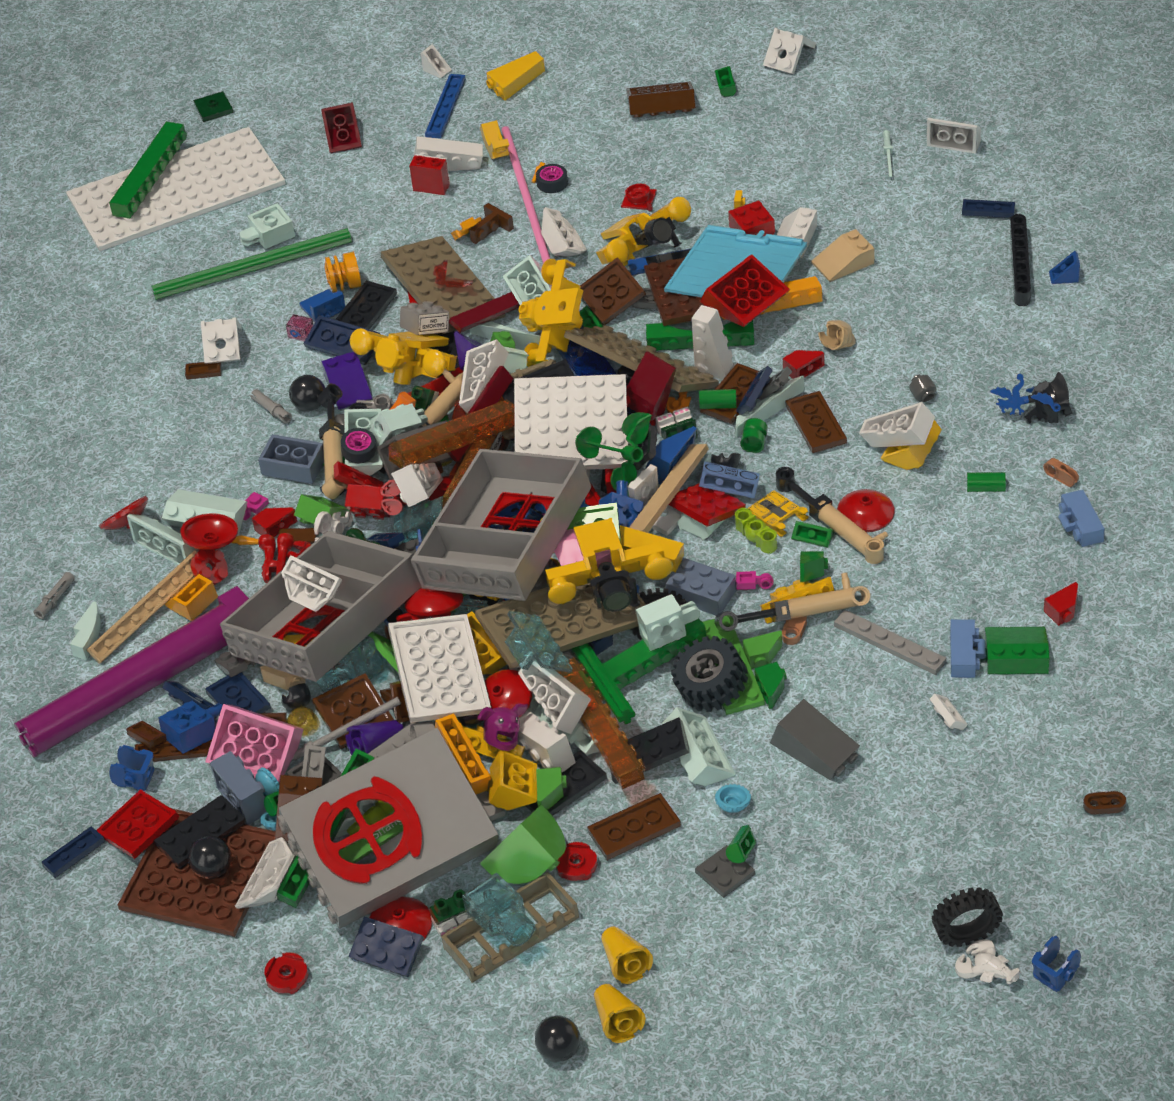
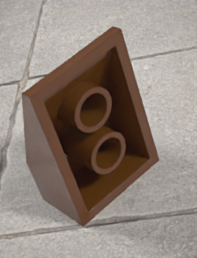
[275,775,322,843]

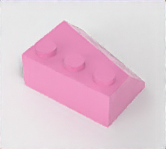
[554,529,612,568]

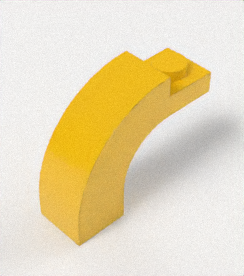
[480,120,509,159]

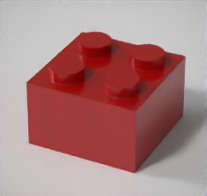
[728,200,775,236]
[345,484,393,520]

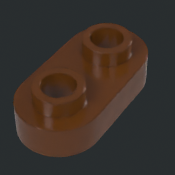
[1083,791,1126,815]

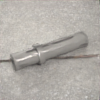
[250,389,292,424]
[34,572,75,619]

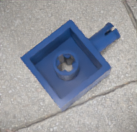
[599,480,643,527]
[158,701,222,753]

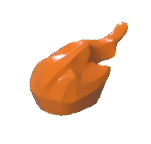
[667,391,691,415]

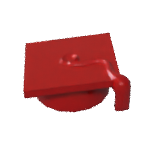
[621,183,657,211]

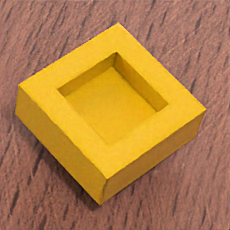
[734,190,746,209]

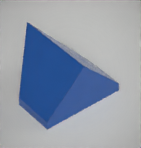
[1049,251,1080,284]

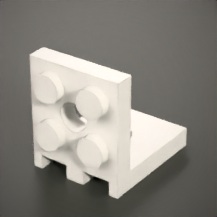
[763,28,816,74]
[201,317,242,364]
[628,464,682,536]

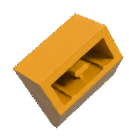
[165,574,218,621]

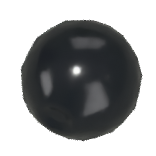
[289,374,325,412]
[188,836,232,879]
[535,1015,580,1062]

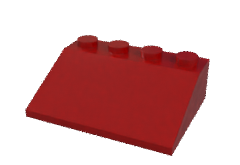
[700,254,790,327]

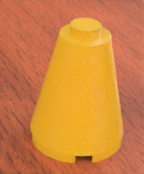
[601,926,653,984]
[594,984,646,1043]

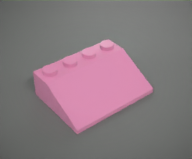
[205,704,304,784]

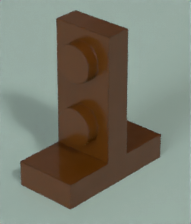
[469,203,514,244]
[380,681,410,723]

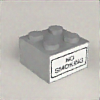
[400,301,449,335]

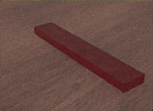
[449,292,520,333]
[444,366,513,461]

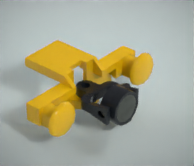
[596,197,691,266]
[545,518,673,612]

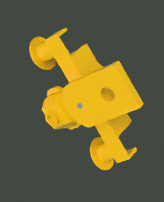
[519,259,583,367]
[350,328,457,385]

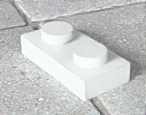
[930,694,968,730]

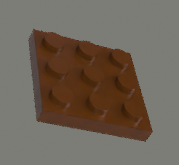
[580,257,646,326]
[312,673,394,749]

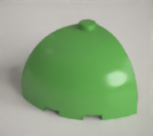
[480,805,566,884]

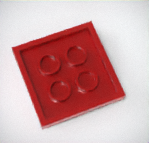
[669,483,746,527]
[96,789,179,859]

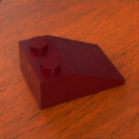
[321,102,362,154]
[626,351,676,421]

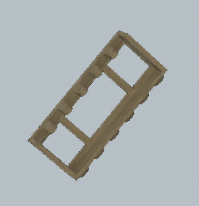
[441,872,579,983]

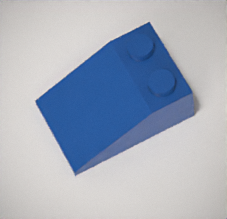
[646,426,697,485]

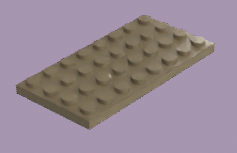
[381,236,506,334]
[564,326,719,392]
[475,578,646,669]

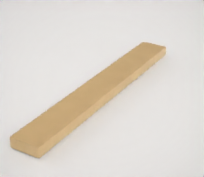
[629,444,709,533]
[86,550,197,664]

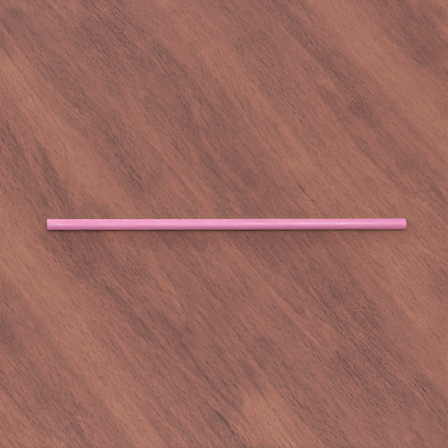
[501,126,550,263]

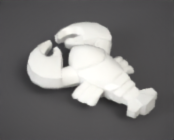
[314,511,353,541]
[955,939,1021,984]

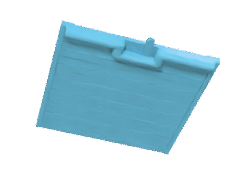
[664,225,807,297]

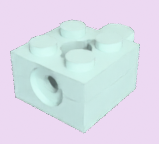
[240,203,295,249]
[369,404,428,447]
[636,594,701,651]

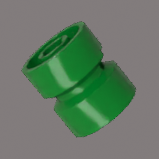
[740,418,768,453]

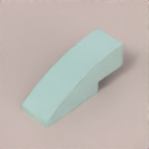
[70,601,101,660]

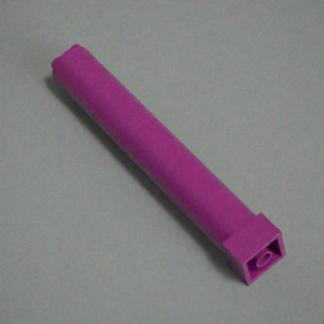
[14,586,249,758]

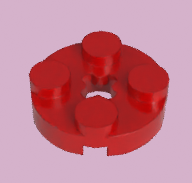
[191,550,228,585]
[556,842,597,881]
[264,952,309,994]

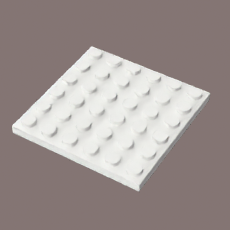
[514,374,628,470]

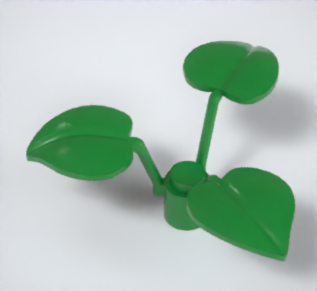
[575,412,652,497]

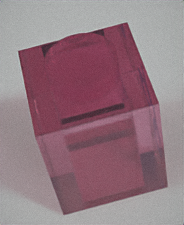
[286,314,313,341]

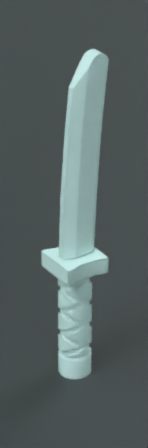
[883,130,893,178]

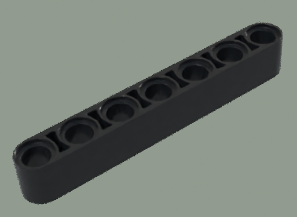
[1010,214,1031,306]

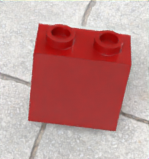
[409,154,450,195]

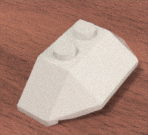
[541,207,587,257]
[281,555,342,612]
[235,837,295,909]

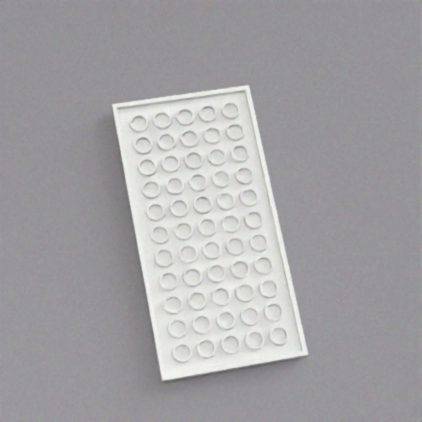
[66,127,286,252]

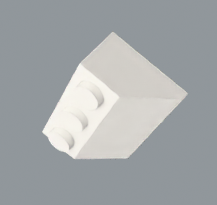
[927,118,981,154]
[777,207,817,258]

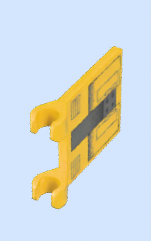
[747,490,809,537]

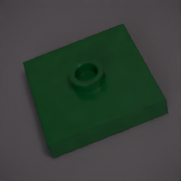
[193,91,234,122]

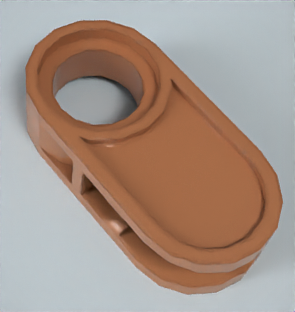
[1043,458,1079,487]
[782,616,807,645]

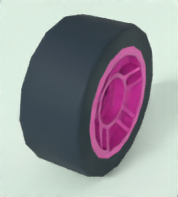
[536,164,568,193]
[341,428,376,464]

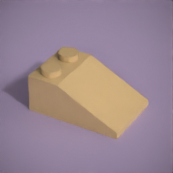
[811,229,874,282]

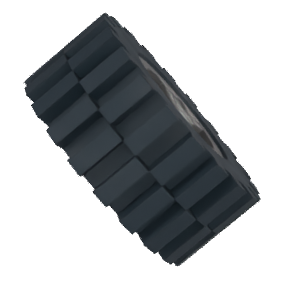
[671,636,748,712]

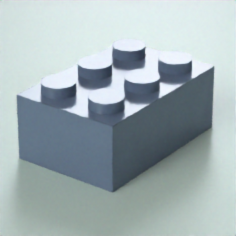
[258,434,324,484]
[666,557,736,616]
[210,751,266,825]

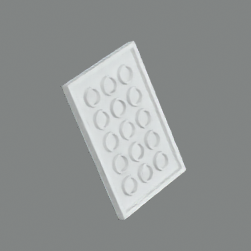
[388,614,491,723]

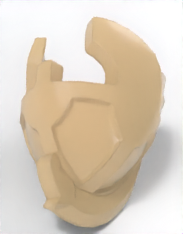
[818,320,856,350]

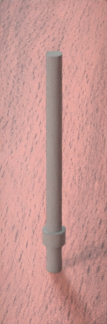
[293,697,401,761]

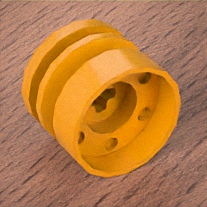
[324,251,362,293]

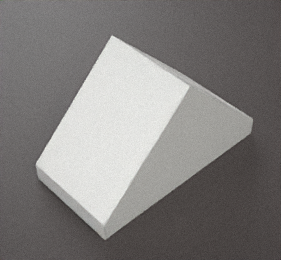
[420,44,452,78]

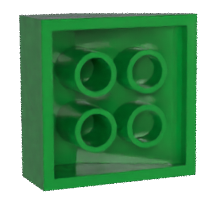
[985,626,1050,674]

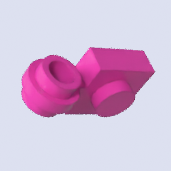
[243,492,269,521]
[736,571,774,590]

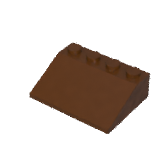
[626,81,696,117]

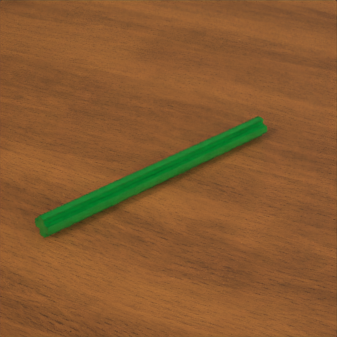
[151,228,352,300]
[571,643,636,725]

